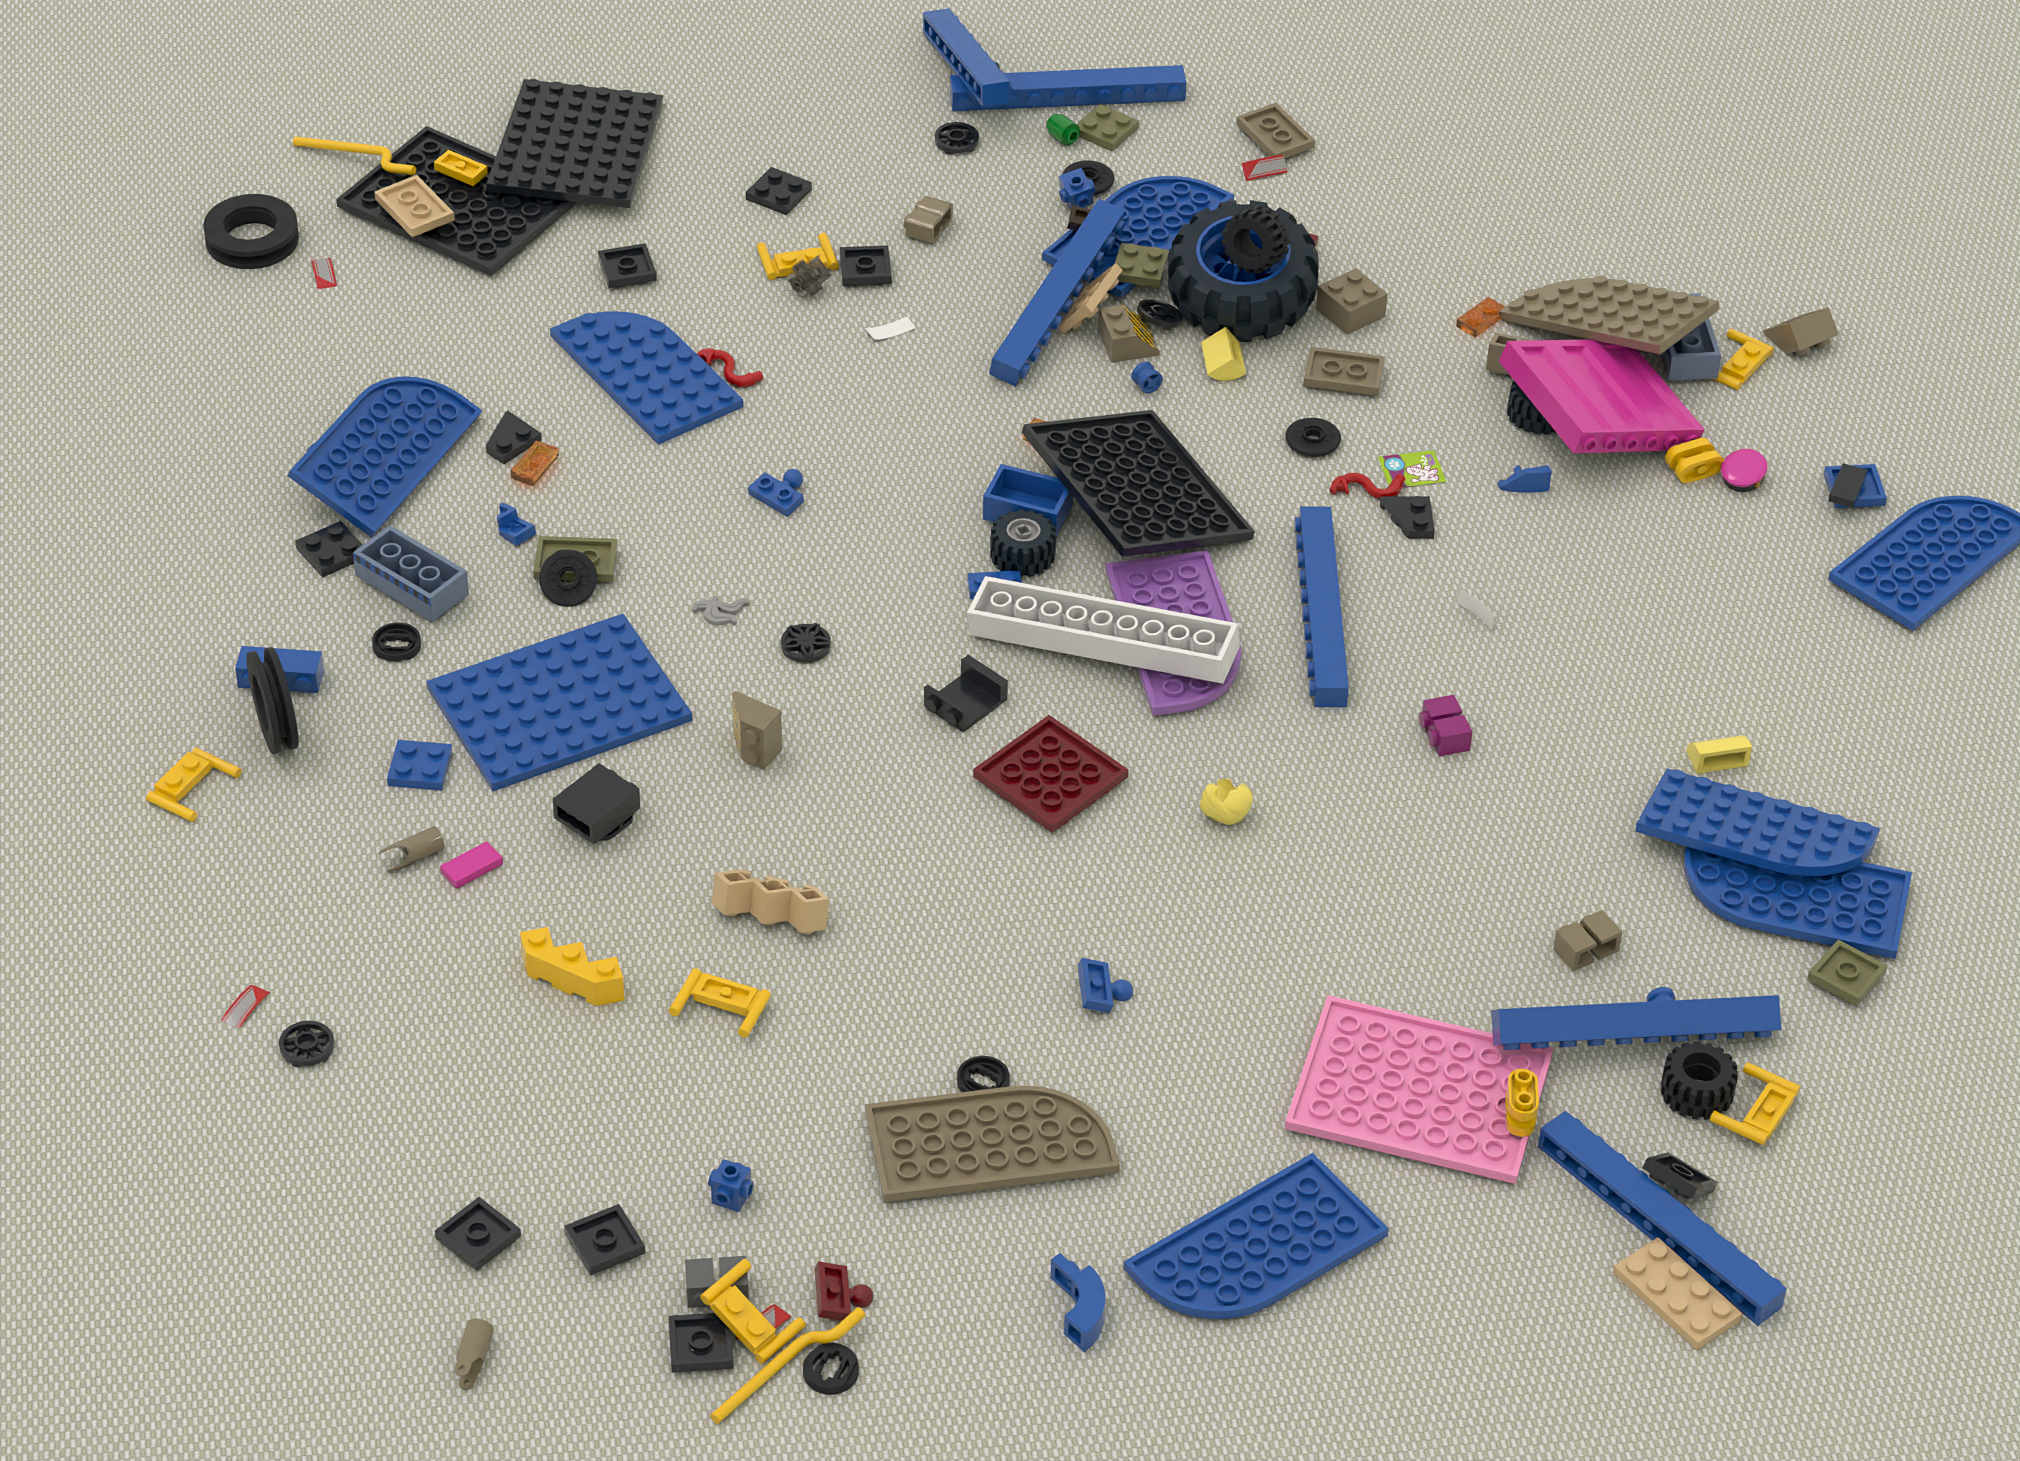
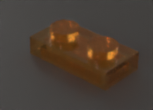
[1456,297,1505,338]
[511,441,559,486]

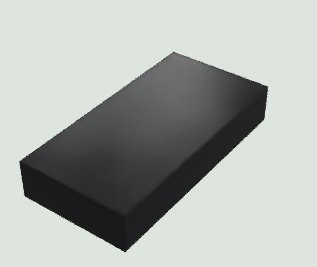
[1828,463,1868,508]

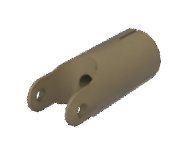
[379,826,445,872]
[455,1318,494,1390]

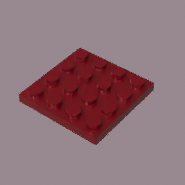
[973,715,1129,833]

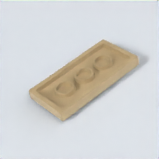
[1613,1237,1742,1350]

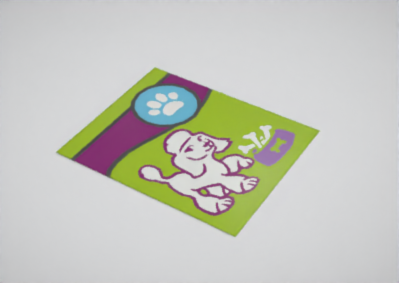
[1378,450,1447,487]

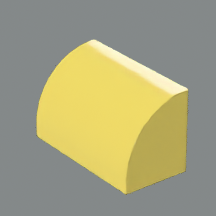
[1201,327,1246,381]
[1686,735,1752,773]

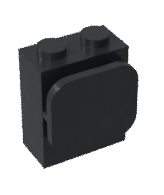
[553,763,640,845]

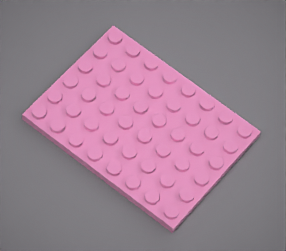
[1285,995,1554,1184]

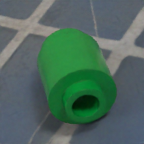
[1046,114,1080,145]

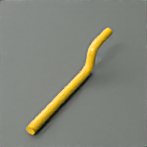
[293,136,416,175]
[710,1307,866,1424]

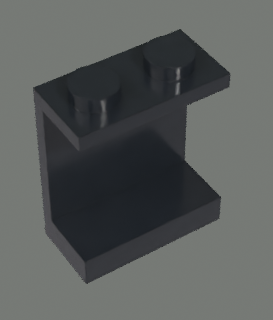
[924,654,1008,733]

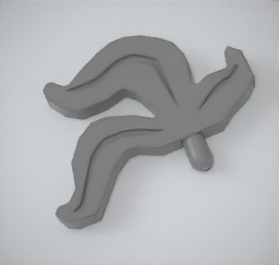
[693,596,750,626]

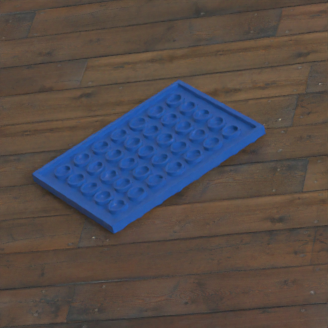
[426,614,693,791]

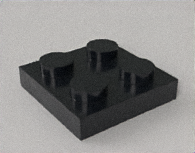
[746,167,812,215]
[598,243,657,289]
[839,245,892,286]
[295,521,363,578]
[1642,1152,1718,1199]
[434,1197,521,1271]
[564,1204,646,1276]
[669,1313,734,1373]

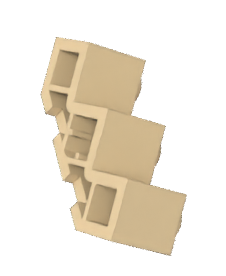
[712,869,830,934]

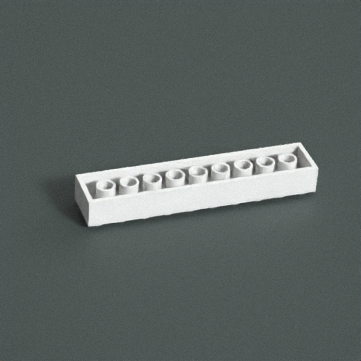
[967,576,1240,683]

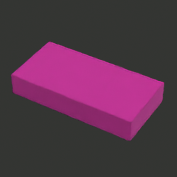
[440,841,503,889]

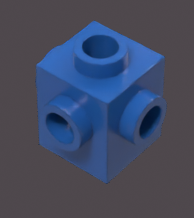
[1059,168,1096,210]
[708,1159,754,1212]

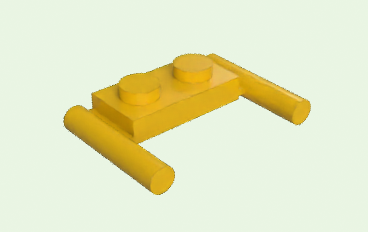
[756,233,839,280]
[1713,328,1775,390]
[146,747,242,822]
[668,968,771,1038]
[1710,1062,1801,1146]
[700,1259,806,1364]

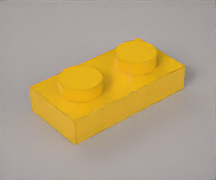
[434,150,488,186]

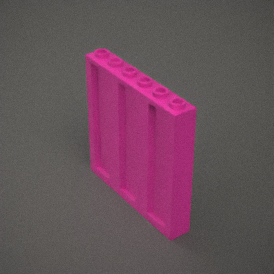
[1499,340,1705,453]

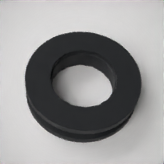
[203,194,299,269]
[246,647,299,754]

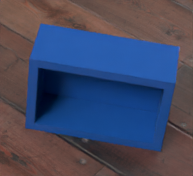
[983,464,1073,537]

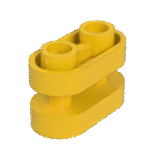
[1665,438,1725,483]
[1505,1069,1539,1137]

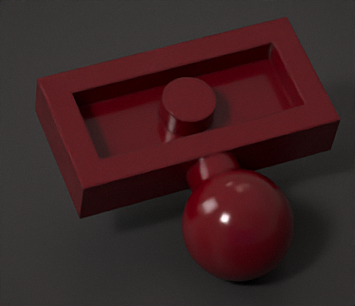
[814,1261,874,1321]

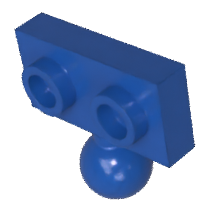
[748,469,804,517]
[1078,958,1133,1013]

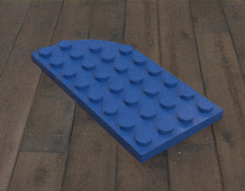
[1042,176,1234,298]
[550,311,744,445]
[287,376,483,537]
[1828,496,2020,631]
[1635,768,1880,876]
[1683,846,1912,959]
[1123,1153,1389,1319]

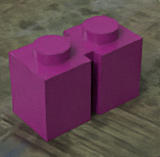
[1419,695,1473,757]

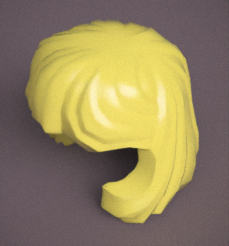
[1200,779,1253,825]

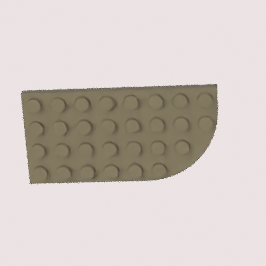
[1500,276,1720,354]
[865,1086,1120,1202]

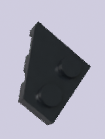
[486,411,542,465]
[1379,496,1435,539]

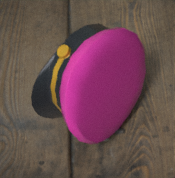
[1721,449,1767,492]

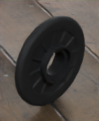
[1062,160,1115,195]
[1285,418,1341,457]
[539,549,597,607]

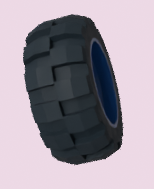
[1168,200,1319,342]

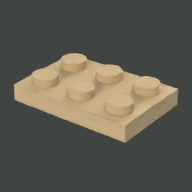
[375,175,455,237]
[1058,263,1123,334]

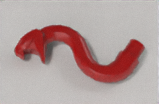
[696,348,763,387]
[1329,473,1406,499]

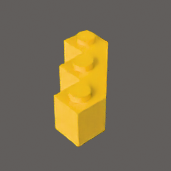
[520,927,624,1006]

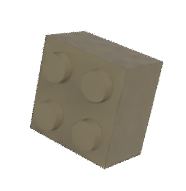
[1316,268,1388,335]

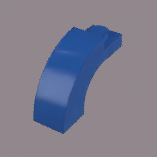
[1050,1253,1105,1352]

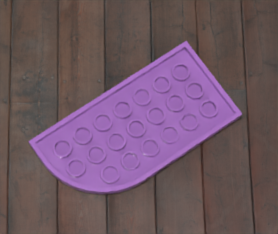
[1105,550,1241,716]

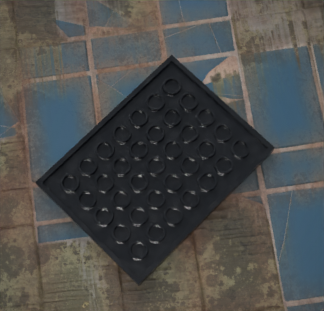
[487,79,663,208]
[336,126,578,276]
[1021,410,1255,557]

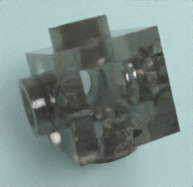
[786,255,831,297]

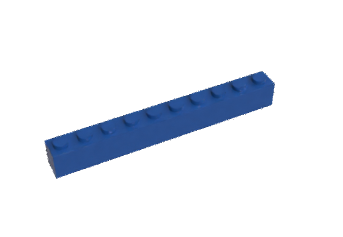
[950,65,1186,111]
[989,199,1126,387]
[1294,506,1349,707]
[1491,995,1782,1050]
[1538,1111,1787,1326]

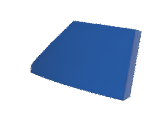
[1498,465,1552,493]
[497,502,537,546]

